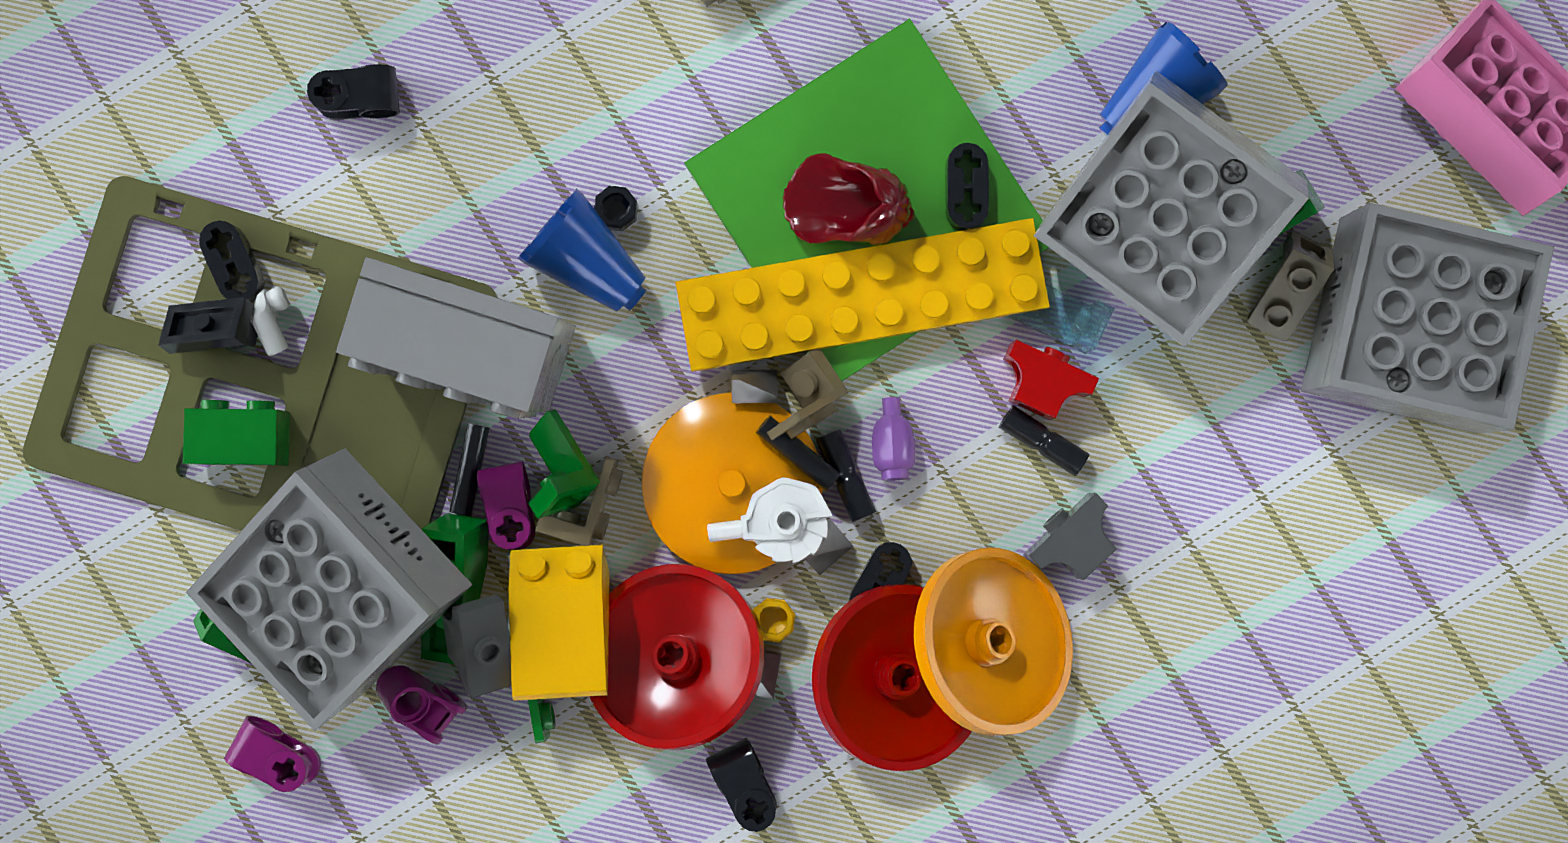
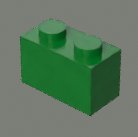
[183,400,290,466]

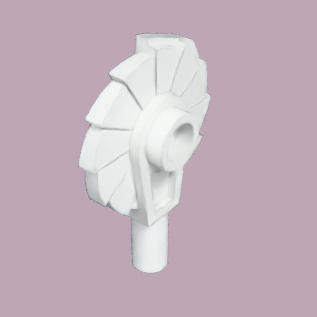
[707,477,833,564]

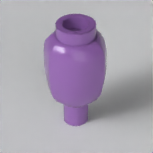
[872,397,915,481]

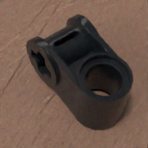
[307,64,400,121]
[706,737,777,832]

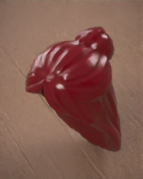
[782,153,915,245]

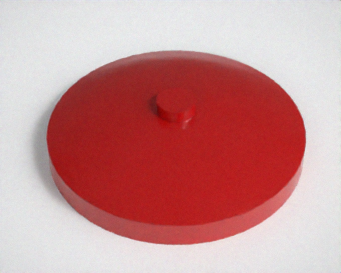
[589,564,764,750]
[812,584,972,771]

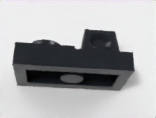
[158,297,258,354]

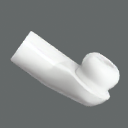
[252,287,290,356]

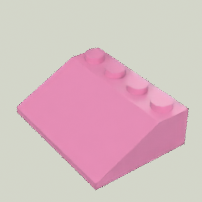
[1395,0,1568,216]

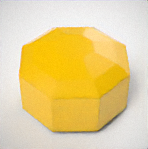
[753,597,795,642]

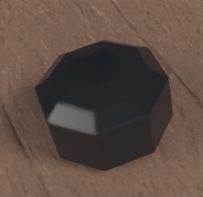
[594,185,639,231]

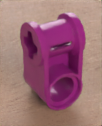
[477,461,536,551]
[376,665,468,745]
[224,715,321,792]

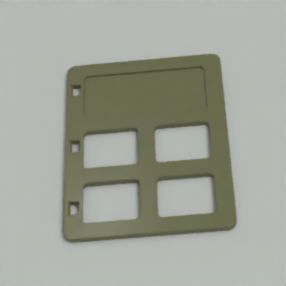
[23,176,498,531]

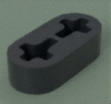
[945,143,989,231]
[199,220,265,303]
[848,542,912,601]

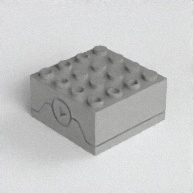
[1034,71,1309,347]
[1301,203,1554,433]
[336,257,576,419]
[186,448,472,731]

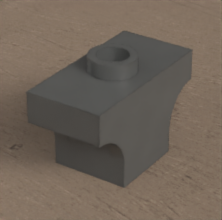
[1023,493,1117,580]
[442,594,512,699]

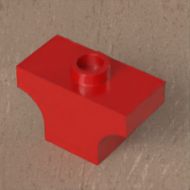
[1003,339,1099,420]

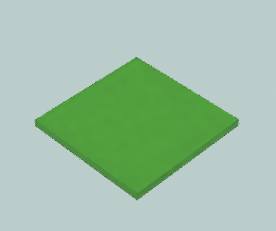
[684,18,1049,382]

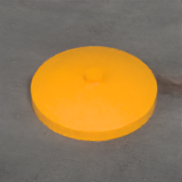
[642,393,823,574]
[914,547,1073,736]

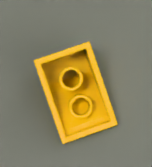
[508,545,610,701]

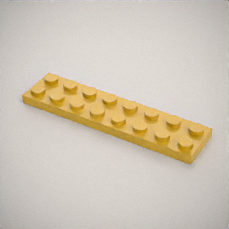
[675,218,1050,372]

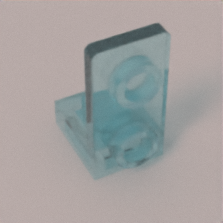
[1008,284,1115,354]

